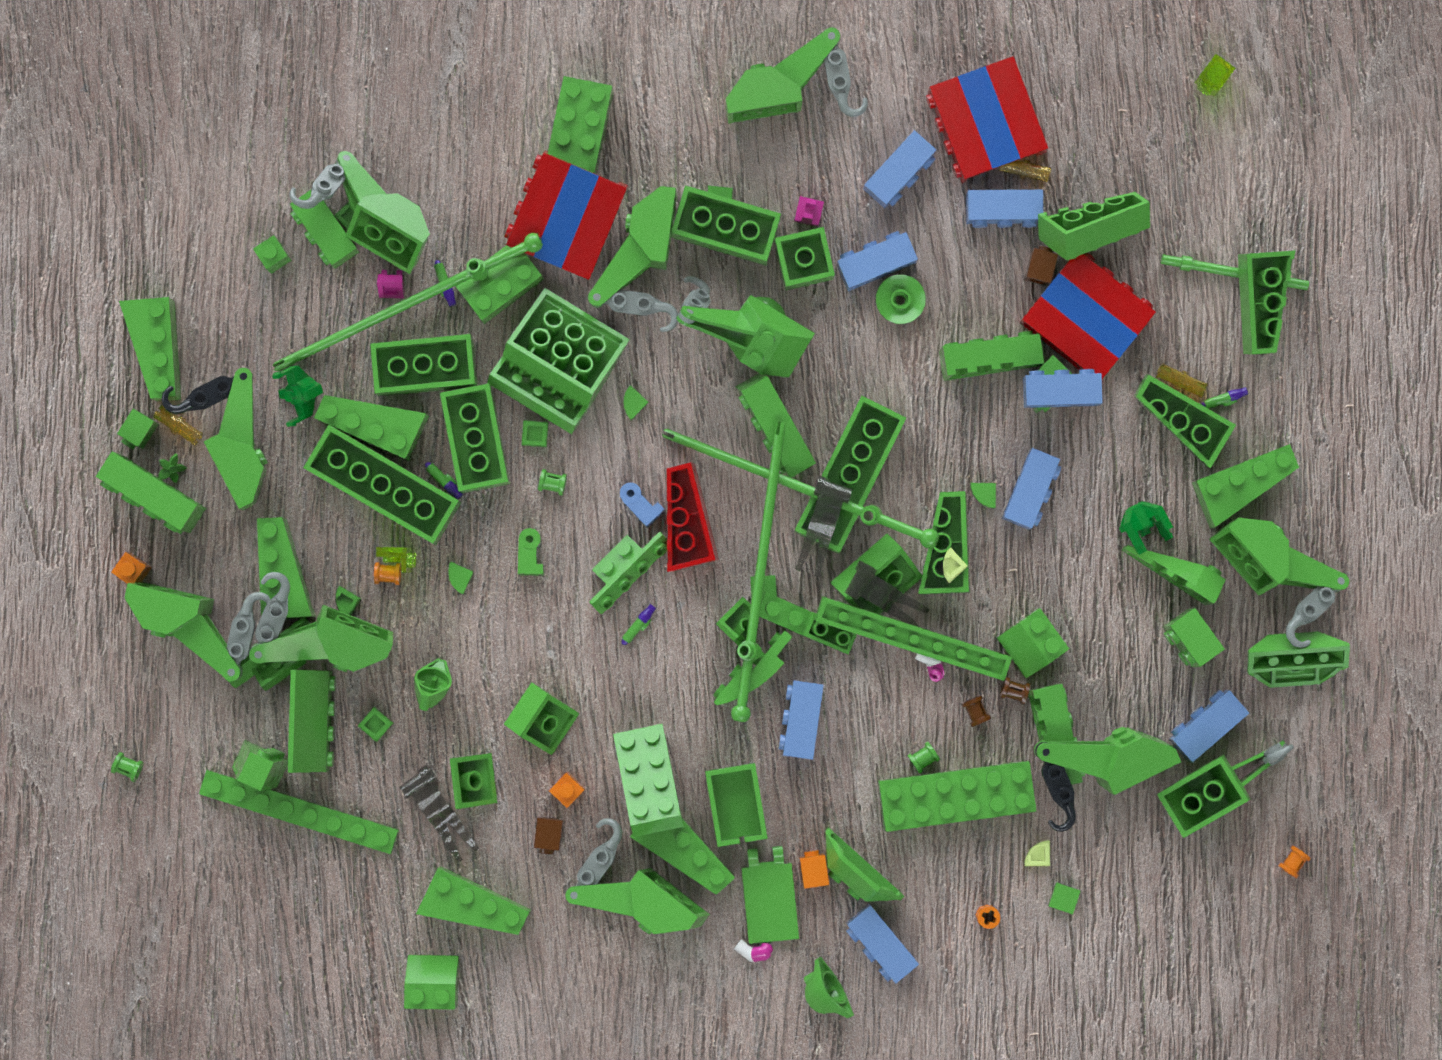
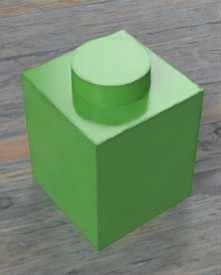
[253,235,292,274]
[117,409,159,450]

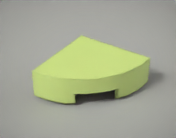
[943,548,968,583]
[1024,840,1050,866]

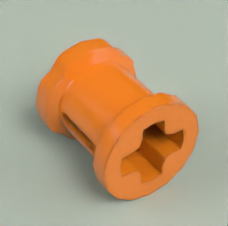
[374,562,402,585]
[1278,845,1311,879]
[975,904,1001,929]

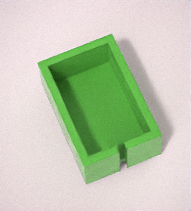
[705,763,768,847]

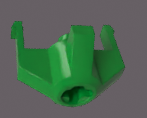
[272,365,323,427]
[1119,501,1173,555]

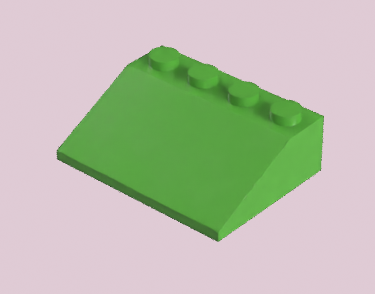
[288,670,336,773]

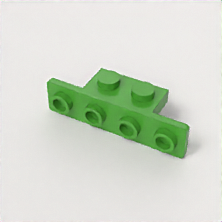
[589,532,668,614]
[227,617,311,691]

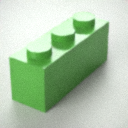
[290,190,359,269]

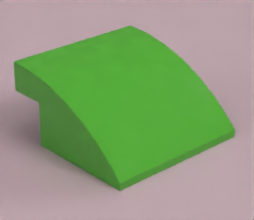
[487,288,630,435]

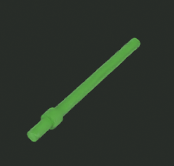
[1160,254,1309,291]

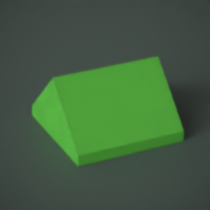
[450,753,497,809]

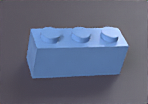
[863,130,936,209]
[966,189,1043,228]
[836,231,918,292]
[1023,369,1103,408]
[1002,448,1062,530]
[779,680,824,760]
[1169,690,1249,763]
[846,904,919,984]

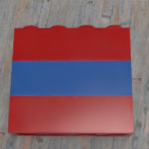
[926,56,1048,184]
[504,150,628,280]
[1019,252,1156,379]

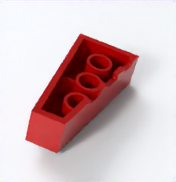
[667,462,719,572]

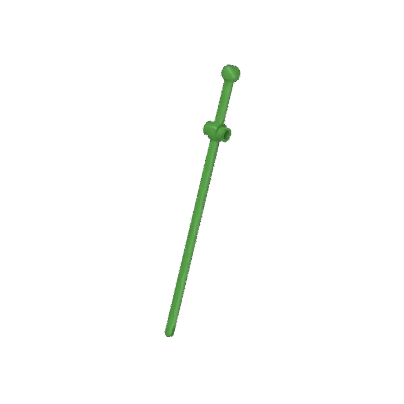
[273,233,543,371]
[731,421,786,722]
[662,429,939,549]

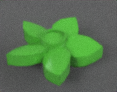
[158,453,187,483]

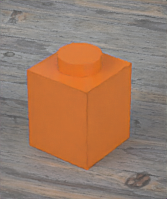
[111,552,152,584]
[549,772,585,808]
[799,850,829,889]

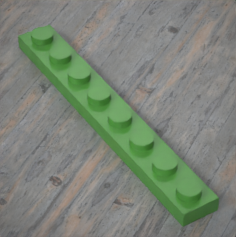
[814,596,1012,681]
[199,770,399,854]

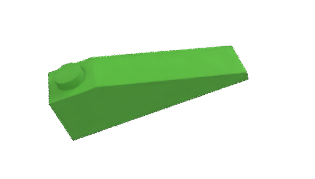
[1121,545,1226,605]

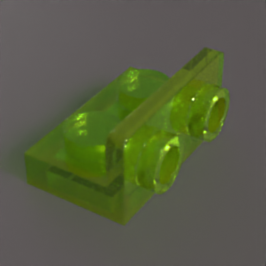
[376,547,417,573]

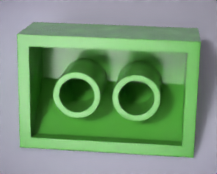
[455,246,544,324]
[830,534,922,614]

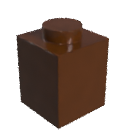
[1024,246,1058,287]
[534,817,564,855]

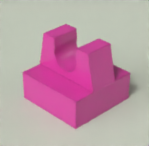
[794,196,824,227]
[377,270,405,299]

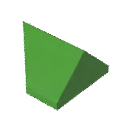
[716,597,751,646]

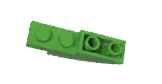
[759,592,857,655]
[713,631,792,705]

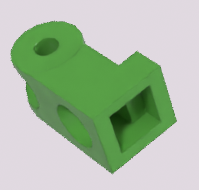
[518,528,544,576]

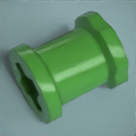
[538,469,567,496]
[907,741,940,774]
[111,752,144,782]

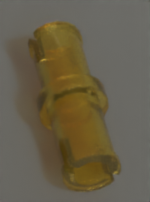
[998,159,1051,182]
[1155,363,1208,398]
[153,405,203,446]

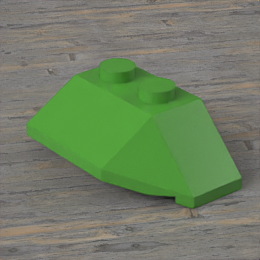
[1247,631,1350,688]
[825,827,904,902]

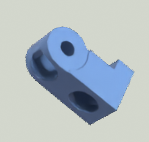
[620,482,665,528]

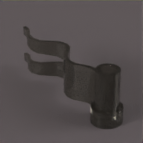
[795,476,853,577]
[844,561,930,627]
[399,764,479,863]

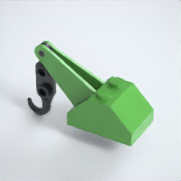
[161,368,268,511]
[1034,727,1181,832]

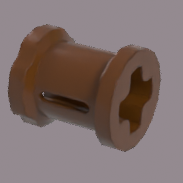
[1000,677,1030,705]
[961,695,991,727]

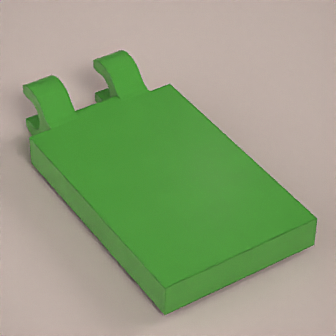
[741,846,799,944]

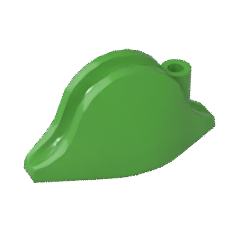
[414,658,452,711]
[804,957,854,1018]

